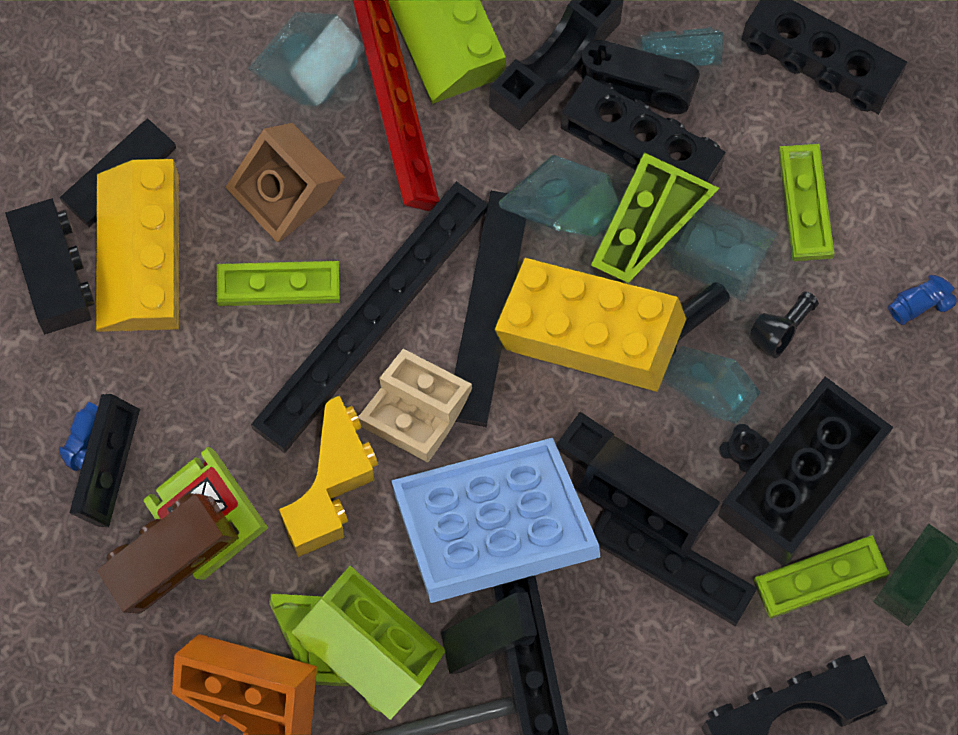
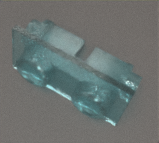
[641,26,724,66]

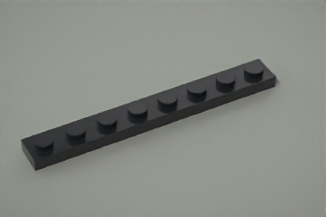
[251,181,488,453]

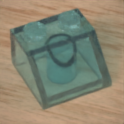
[248,12,365,106]
[670,200,778,302]

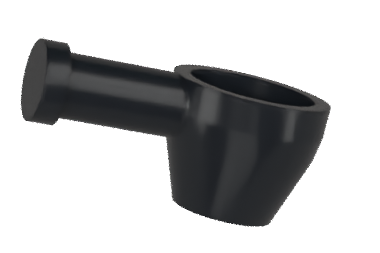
[750,291,819,358]

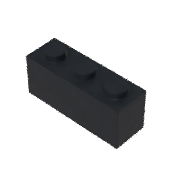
[5,198,95,335]
[578,435,720,558]

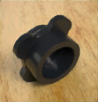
[719,424,769,473]

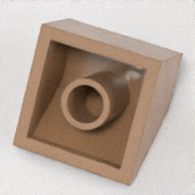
[225,123,345,242]

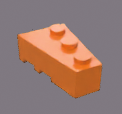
[172,634,317,735]

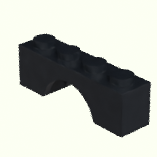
[489,0,623,131]
[702,655,887,735]

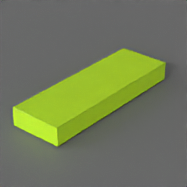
[778,144,834,261]
[217,261,340,306]
[754,535,889,619]

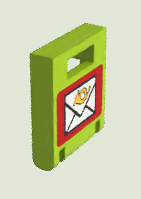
[143,447,268,580]

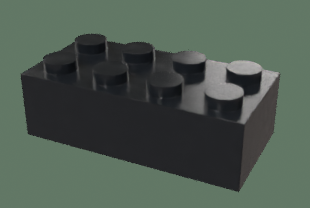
[718,376,893,567]

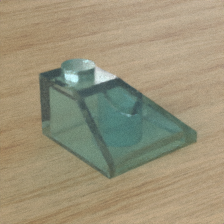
[499,155,619,237]

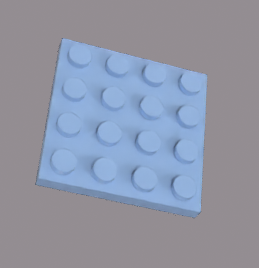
[391,438,600,603]

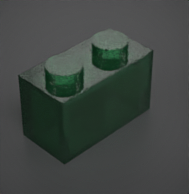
[873,523,958,627]

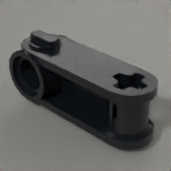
[581,40,700,114]

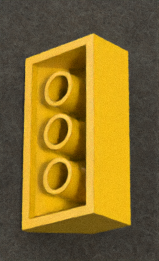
[96,159,179,332]

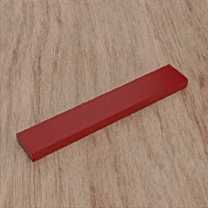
[353,0,440,211]

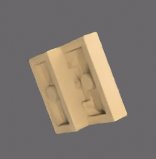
[358,349,472,463]

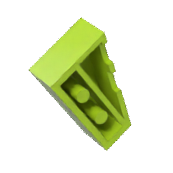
[591,153,719,283]

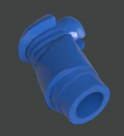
[888,275,957,325]
[59,402,98,471]

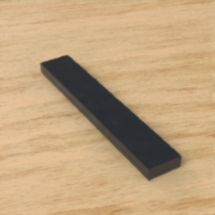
[454,190,530,427]

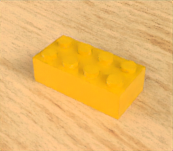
[495,258,686,392]

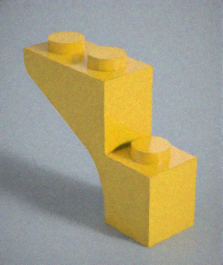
[279,396,378,557]

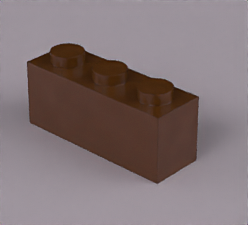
[96,493,239,614]

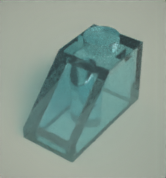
[662,346,761,424]

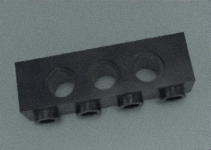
[741,0,907,115]
[561,75,726,184]

